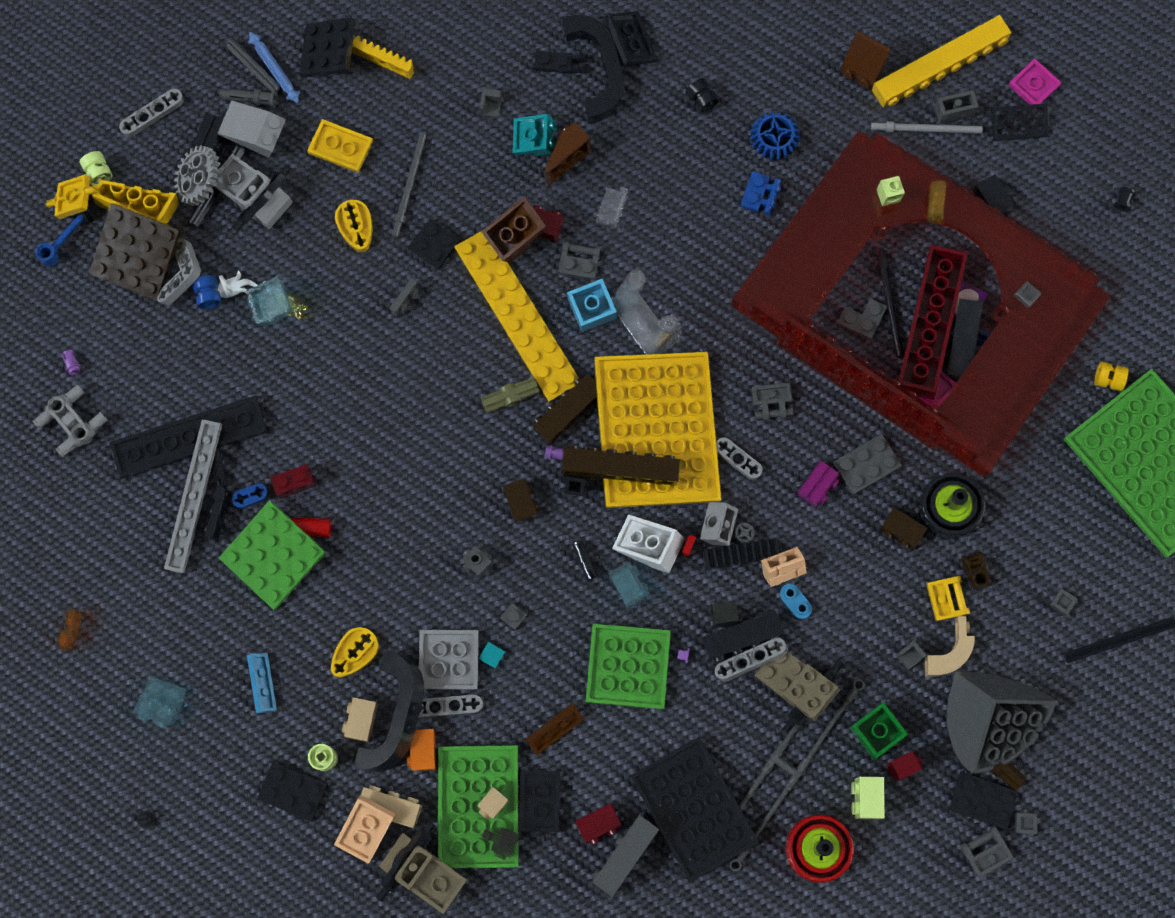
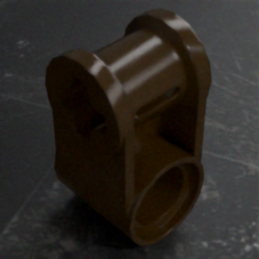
[961,551,990,591]

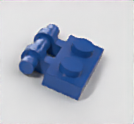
[740,171,782,215]

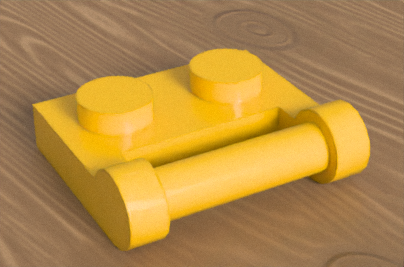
[926,576,970,622]

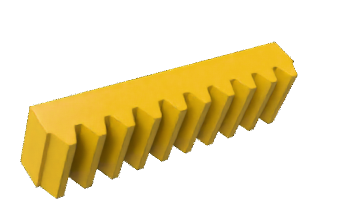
[352,36,414,79]

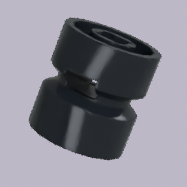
[686,78,720,114]

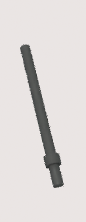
[392,133,427,238]

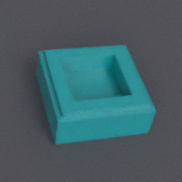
[478,642,505,669]

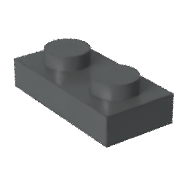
[390,278,419,317]

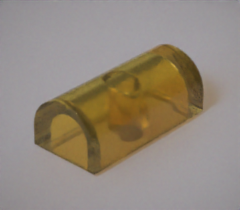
[927,181,946,224]

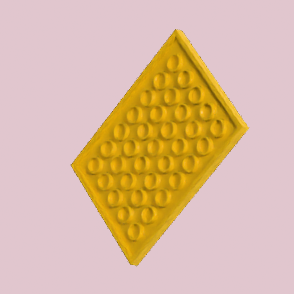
[594,352,721,508]

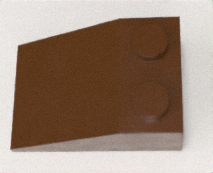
[840,31,890,90]
[545,122,590,186]
[481,196,547,263]

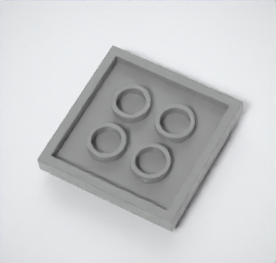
[419,630,479,690]

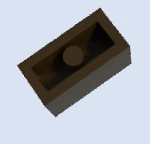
[503,478,540,525]
[880,508,927,551]

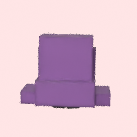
[677,649,690,663]

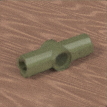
[481,377,540,413]

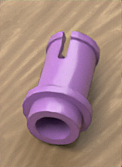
[61,350,81,375]
[545,445,563,460]

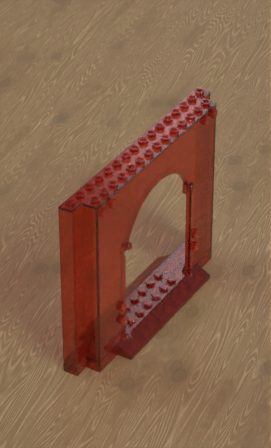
[731,131,1111,478]

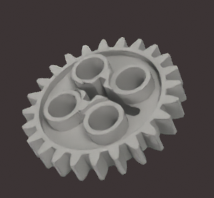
[174,145,221,206]

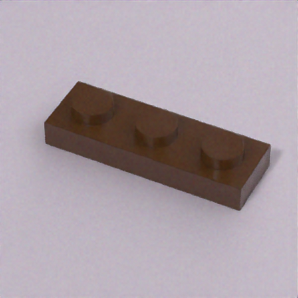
[525,703,584,755]

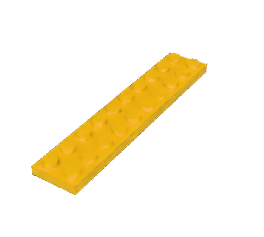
[454,230,579,403]

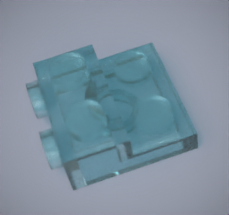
[246,276,292,327]
[133,676,187,728]

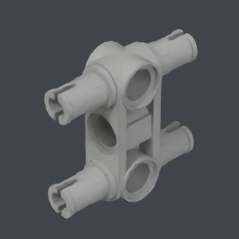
[32,385,108,457]

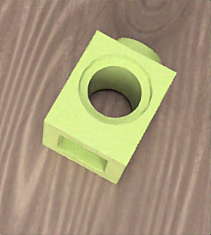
[876,176,905,206]

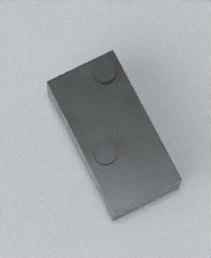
[592,815,659,897]

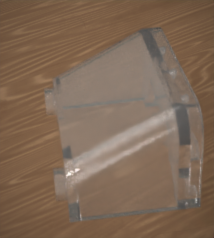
[611,267,682,355]

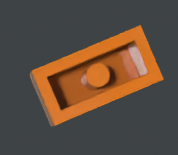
[407,729,437,771]

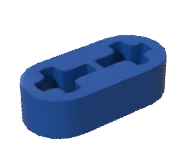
[232,484,269,509]

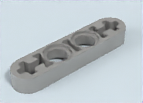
[119,89,184,137]
[715,638,788,682]
[418,695,483,718]

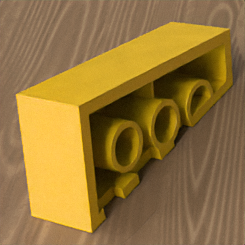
[92,180,180,224]

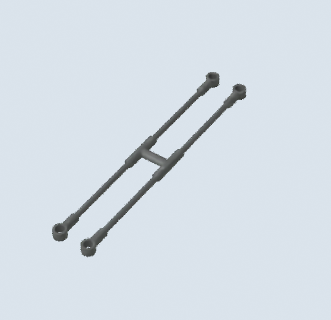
[729,663,865,871]

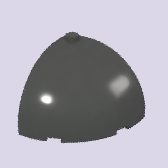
[947,672,1057,773]

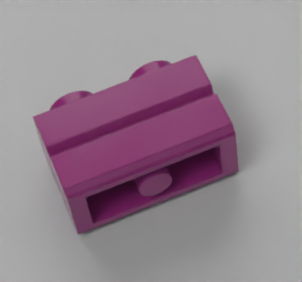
[797,461,839,507]

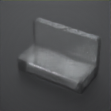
[596,187,628,229]

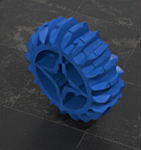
[750,111,800,160]

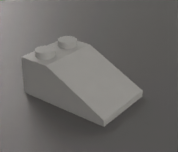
[217,101,286,157]

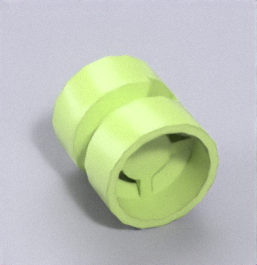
[80,151,113,186]
[308,744,338,771]

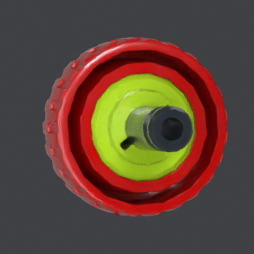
[785,814,854,883]

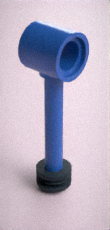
[35,209,93,267]

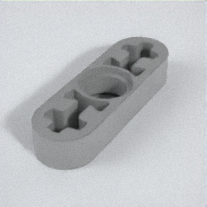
[716,437,762,480]

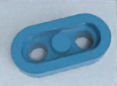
[780,584,812,620]

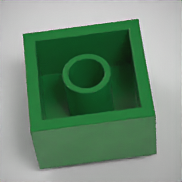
[849,702,908,760]

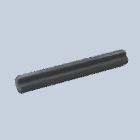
[226,40,280,92]

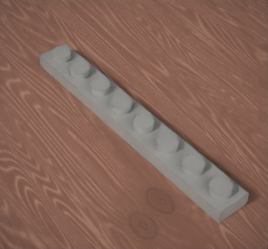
[164,419,222,573]

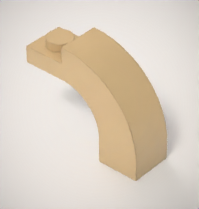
[925,616,975,677]

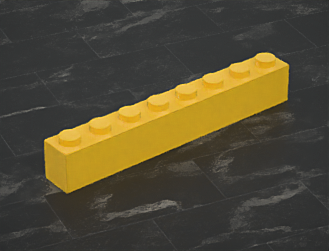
[872,15,1012,108]

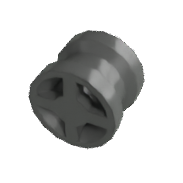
[734,523,755,544]

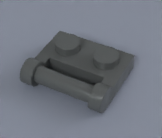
[558,241,601,281]
[959,826,1014,878]

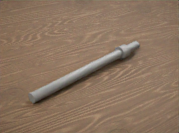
[871,121,983,134]

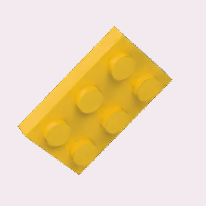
[307,119,373,173]

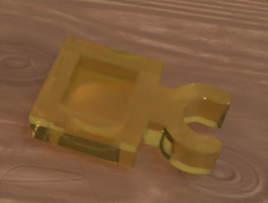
[274,290,309,319]

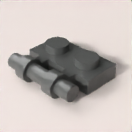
[751,383,794,420]

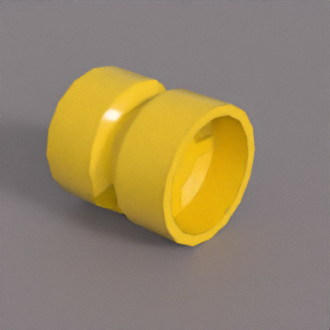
[1094,361,1129,392]

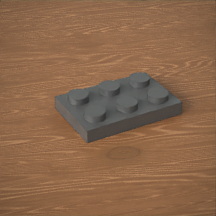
[832,434,902,496]

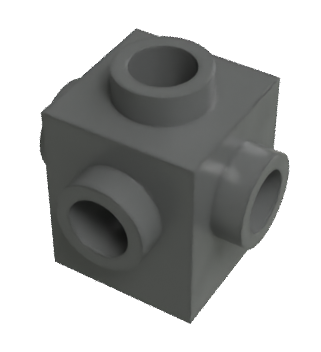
[462,546,493,578]

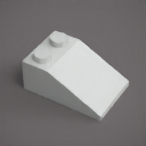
[612,514,685,573]

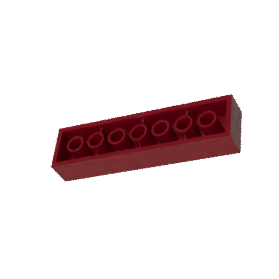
[896,245,968,400]

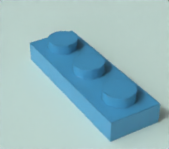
[247,653,277,714]

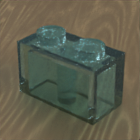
[609,562,649,610]

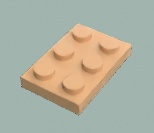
[334,795,395,864]

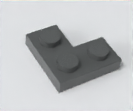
[836,298,887,341]

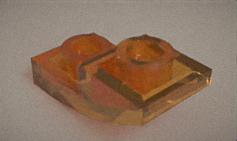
[58,609,81,652]

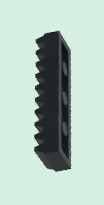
[702,538,781,571]

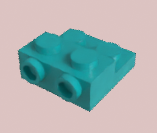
[513,114,556,156]

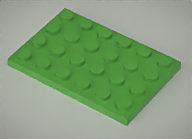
[438,746,519,868]

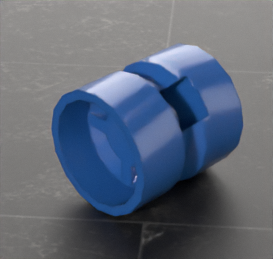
[192,275,222,309]

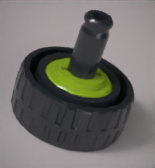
[918,473,986,539]

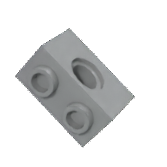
[700,502,738,546]

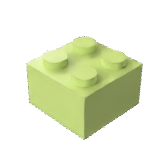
[851,777,885,820]

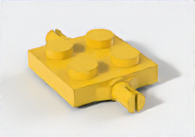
[46,174,98,219]

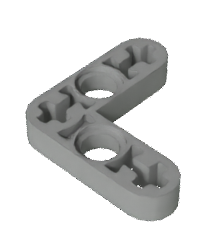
[157,238,201,306]

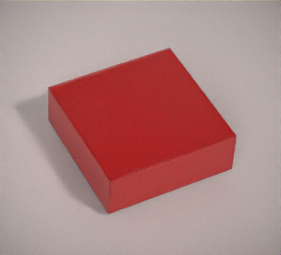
[682,535,696,558]

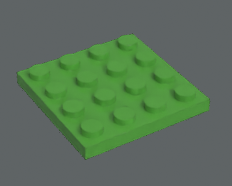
[219,500,326,610]
[586,624,671,710]

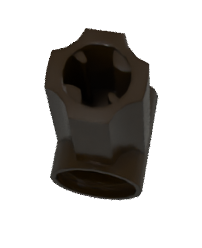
[989,761,1027,791]

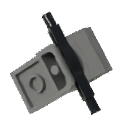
[213,154,293,232]

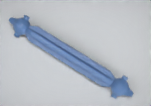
[248,32,300,103]

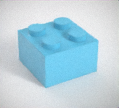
[567,279,617,332]

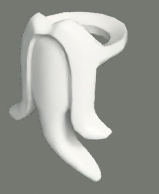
[217,271,260,298]

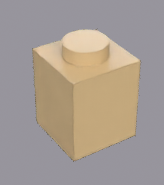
[477,787,509,820]

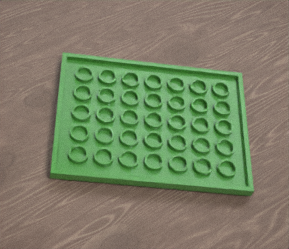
[1063,369,1175,558]

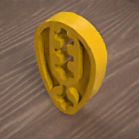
[335,200,373,252]
[331,627,379,678]

